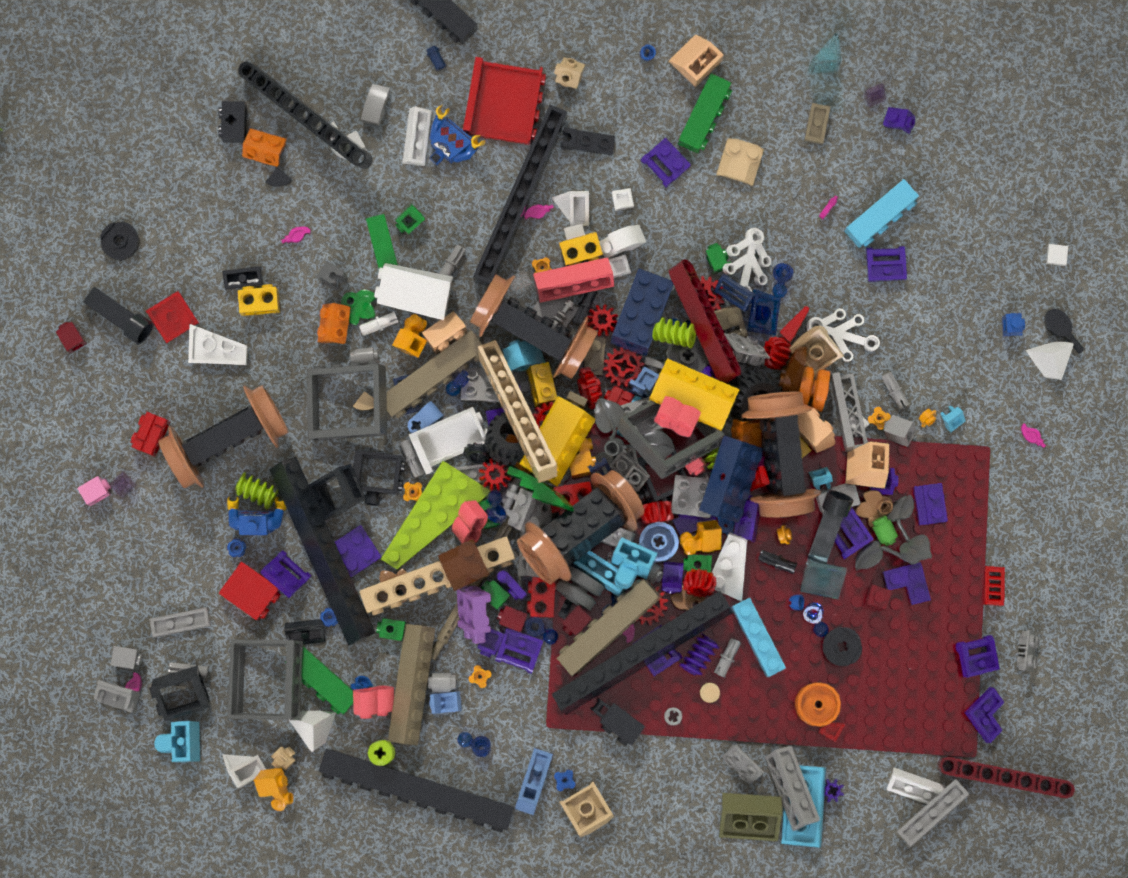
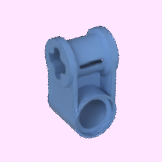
[407,401,444,434]

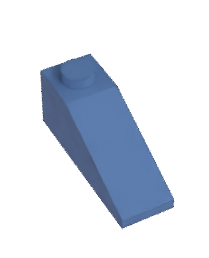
[515,748,553,815]

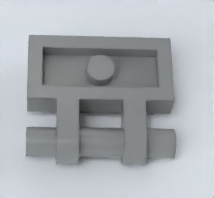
[499,483,537,532]

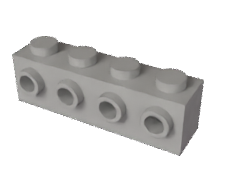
[518,500,552,578]

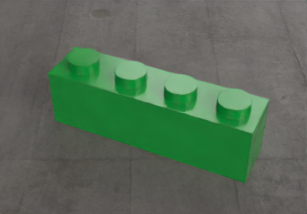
[678,73,733,154]
[285,646,353,715]

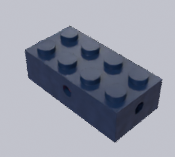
[610,268,674,356]
[699,436,764,523]

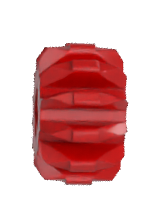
[587,304,618,337]
[763,336,791,370]
[479,459,511,491]
[641,501,674,524]
[683,568,717,599]

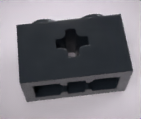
[218,101,247,143]

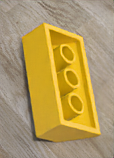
[649,358,739,431]
[520,396,596,487]

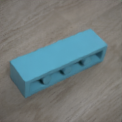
[844,179,919,248]
[570,551,626,597]
[731,598,786,678]

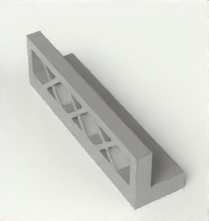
[830,372,868,452]
[765,746,820,831]
[897,779,969,848]

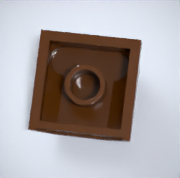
[778,347,807,392]
[438,539,490,592]

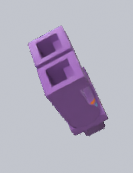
[457,585,491,644]

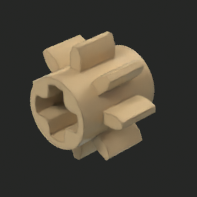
[271,746,296,771]

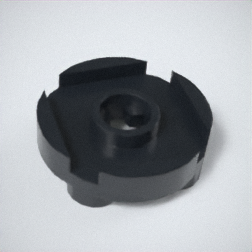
[100,222,140,261]
[822,627,862,666]

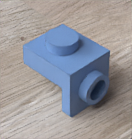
[629,367,659,397]
[429,691,462,714]

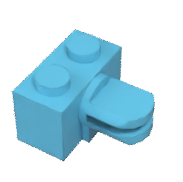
[503,340,545,372]
[611,537,657,589]
[154,721,200,763]

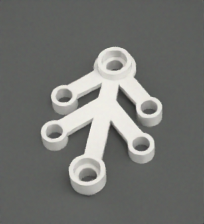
[723,228,771,300]
[806,308,880,362]

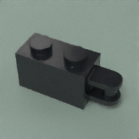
[590,698,646,746]

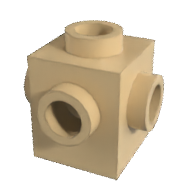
[554,58,585,89]

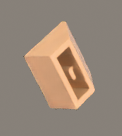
[669,34,724,87]
[422,311,468,354]
[797,407,836,453]
[846,442,889,488]

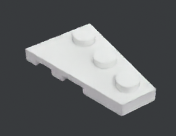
[188,324,248,365]
[712,532,747,601]

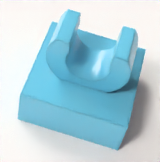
[941,406,966,432]
[808,467,833,490]

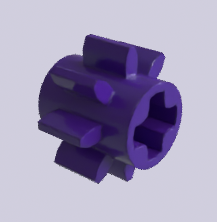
[824,779,844,802]

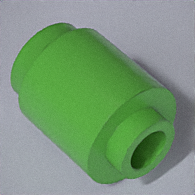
[872,516,898,546]

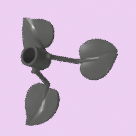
[595,398,675,474]
[855,495,932,570]

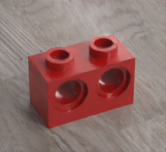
[551,481,592,515]
[527,577,556,618]

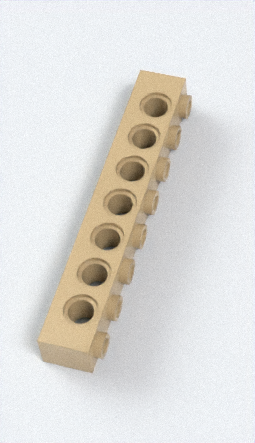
[478,340,557,483]
[359,536,515,616]

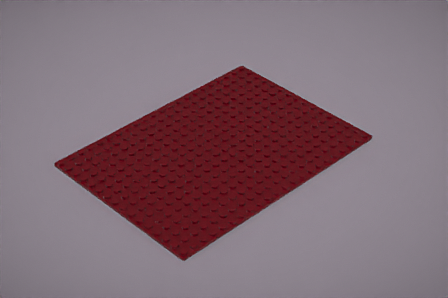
[546,422,990,757]

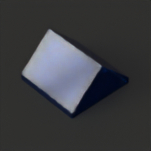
[746,289,781,336]

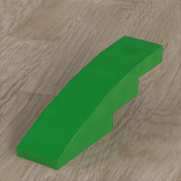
[366,214,398,269]
[507,466,574,512]

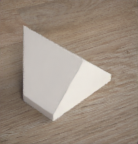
[552,191,589,226]
[1026,341,1074,380]
[289,711,336,752]
[222,754,266,788]

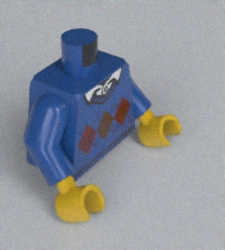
[429,105,485,166]
[227,497,287,535]

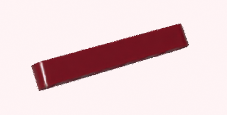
[669,259,741,384]
[937,757,1075,798]

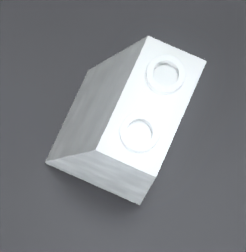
[374,263,453,320]

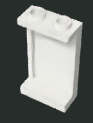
[409,407,487,474]

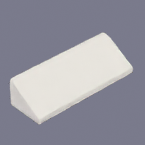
[403,106,432,166]
[887,768,947,804]

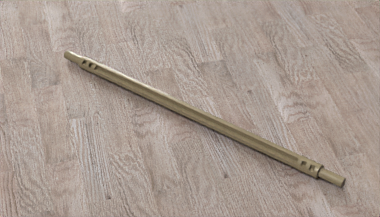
[431,473,535,660]

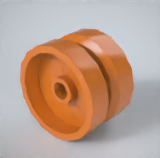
[798,366,830,412]
[795,682,841,726]

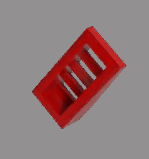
[778,306,810,344]
[750,465,770,492]
[983,566,1005,606]

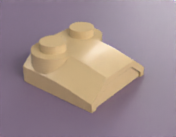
[717,138,764,186]
[790,325,844,377]
[560,782,614,837]

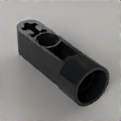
[83,287,154,345]
[807,490,854,566]

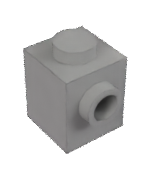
[884,415,917,447]
[110,646,143,669]

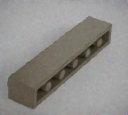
[386,330,482,419]
[557,579,662,676]
[388,624,435,745]

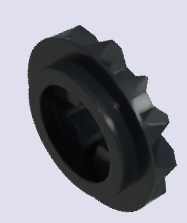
[463,442,494,464]

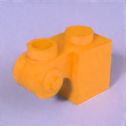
[392,314,427,358]
[569,438,596,479]
[679,520,722,555]
[254,768,294,811]

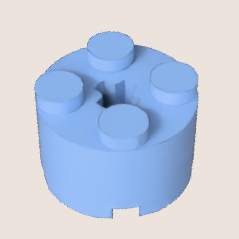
[639,522,679,563]

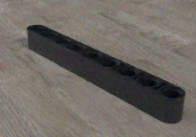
[238,61,373,169]

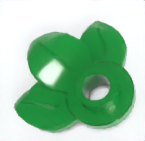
[341,290,376,326]

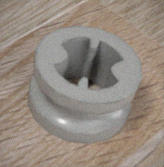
[664,708,682,725]

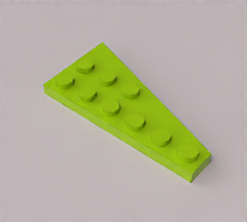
[381,461,492,570]

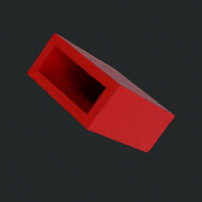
[218,561,281,621]

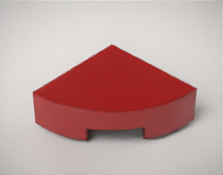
[818,722,845,742]

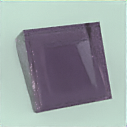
[863,83,886,107]
[109,471,137,498]

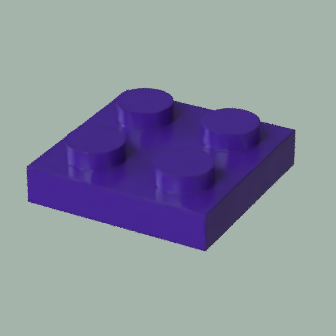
[335,525,382,578]

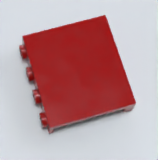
[463,57,546,145]

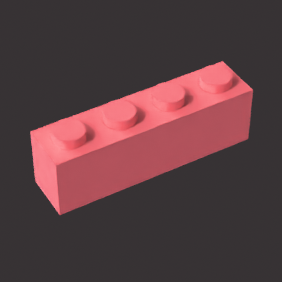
[533,257,614,303]

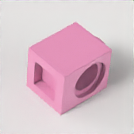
[78,476,111,506]

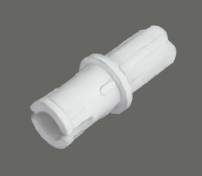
[360,311,398,336]

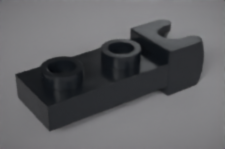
[560,127,615,156]

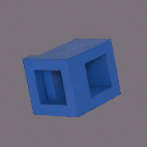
[1002,313,1025,336]

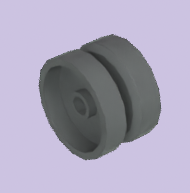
[666,336,708,372]
[554,566,605,611]

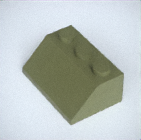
[719,793,782,841]

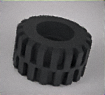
[730,370,780,421]
[484,412,525,465]

